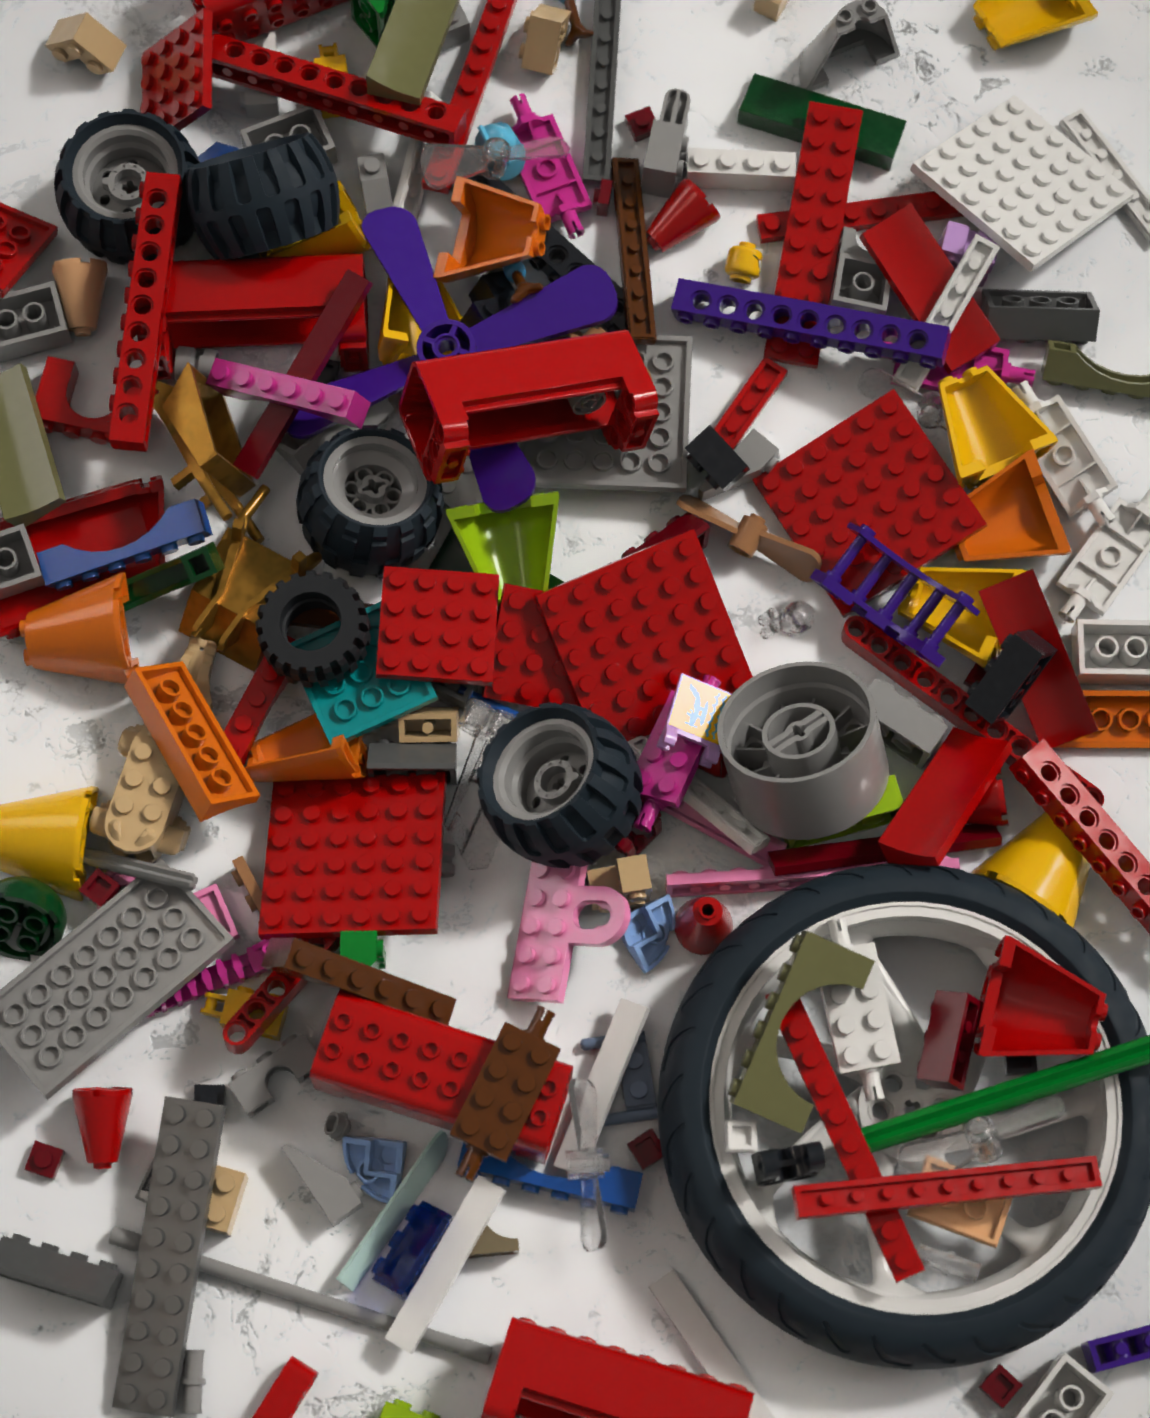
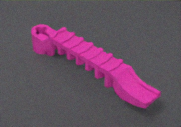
[147,940,270,1017]

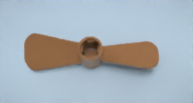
[676,494,822,582]

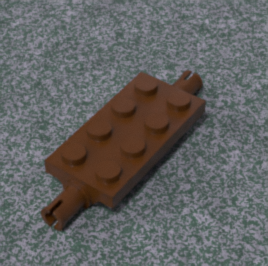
[449,1006,561,1183]

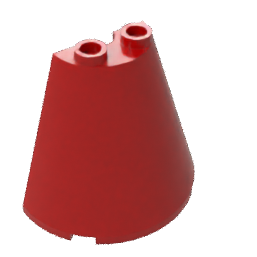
[973,935,1108,1057]

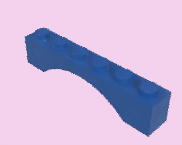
[36,498,213,591]
[457,1143,643,1216]

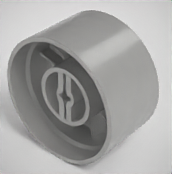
[717,661,889,840]

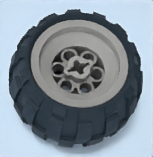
[296,425,444,578]

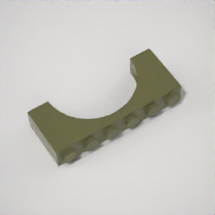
[728,931,875,1134]

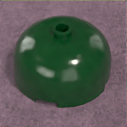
[0,876,67,961]

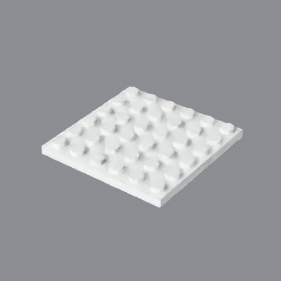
[910,95,1135,272]

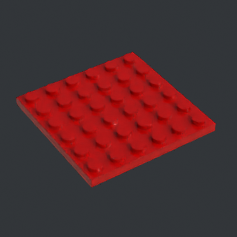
[752,389,987,618]
[534,529,753,741]
[258,772,447,940]

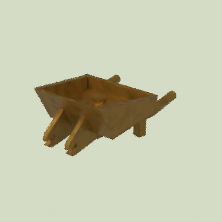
[153,362,265,544]
[178,484,322,672]

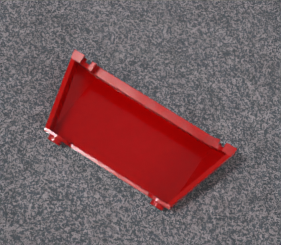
[0,475,165,639]

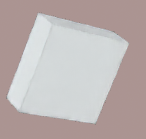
[724,1120,758,1153]

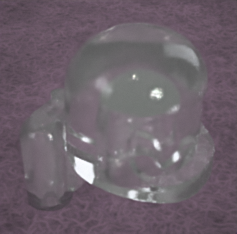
[758,601,815,639]

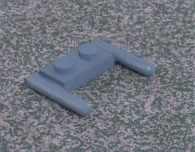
[580,1030,658,1126]

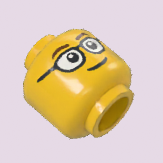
[725,241,763,284]

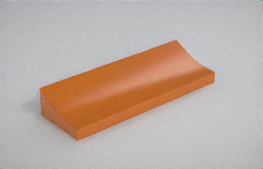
[124,661,260,822]
[1054,690,1150,748]

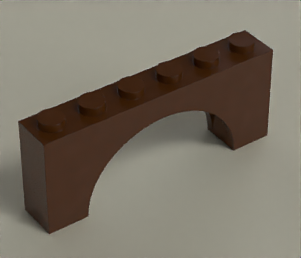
[261,938,457,1025]

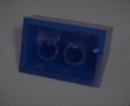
[371,1200,453,1301]

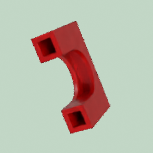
[35,356,159,445]

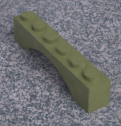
[1041,340,1150,400]

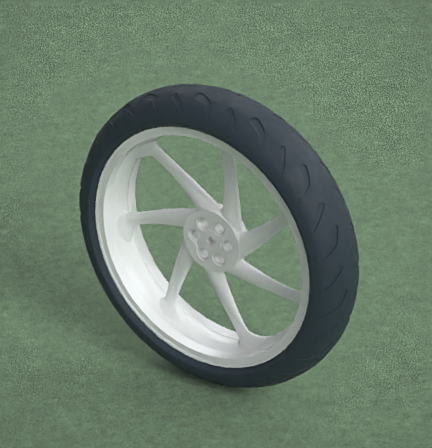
[658,863,1150,1370]

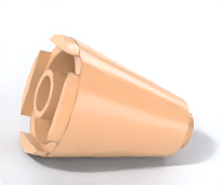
[52,258,108,337]

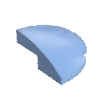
[621,894,675,973]
[342,1136,407,1204]

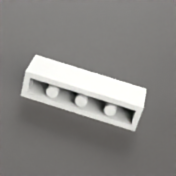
[686,147,796,192]

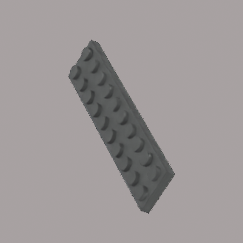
[112,1096,227,1418]

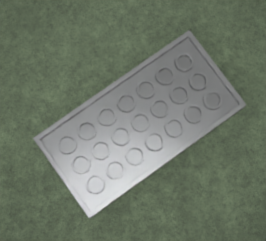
[0,858,236,1100]

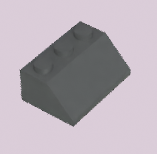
[367,739,457,785]

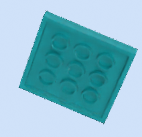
[290,601,438,745]

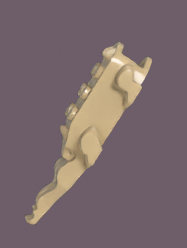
[89,637,217,863]

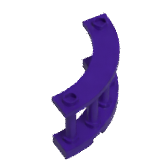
[809,523,980,668]

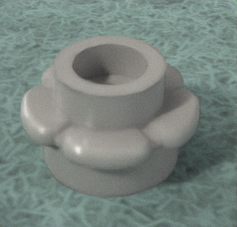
[324,1111,351,1141]

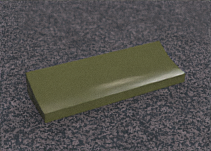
[366,0,460,105]
[0,363,66,527]

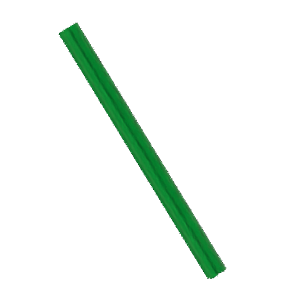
[860,1035,1150,1153]

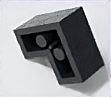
[460,271,515,328]
[685,425,750,492]

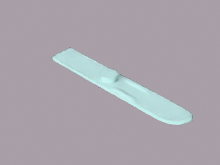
[336,1130,448,1292]

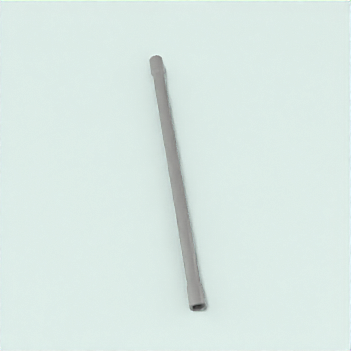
[108,1226,492,1365]

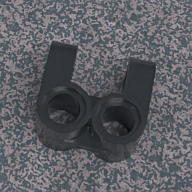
[751,1141,825,1187]

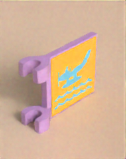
[657,673,732,769]

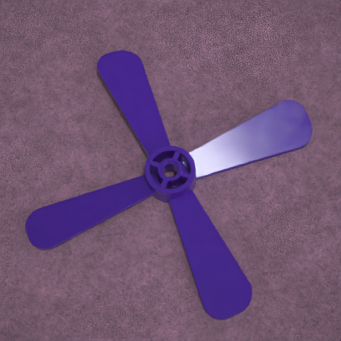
[286,207,618,513]

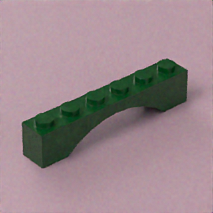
[123,542,225,612]

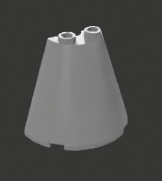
[799,0,900,91]

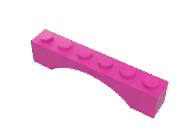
[206,358,371,429]

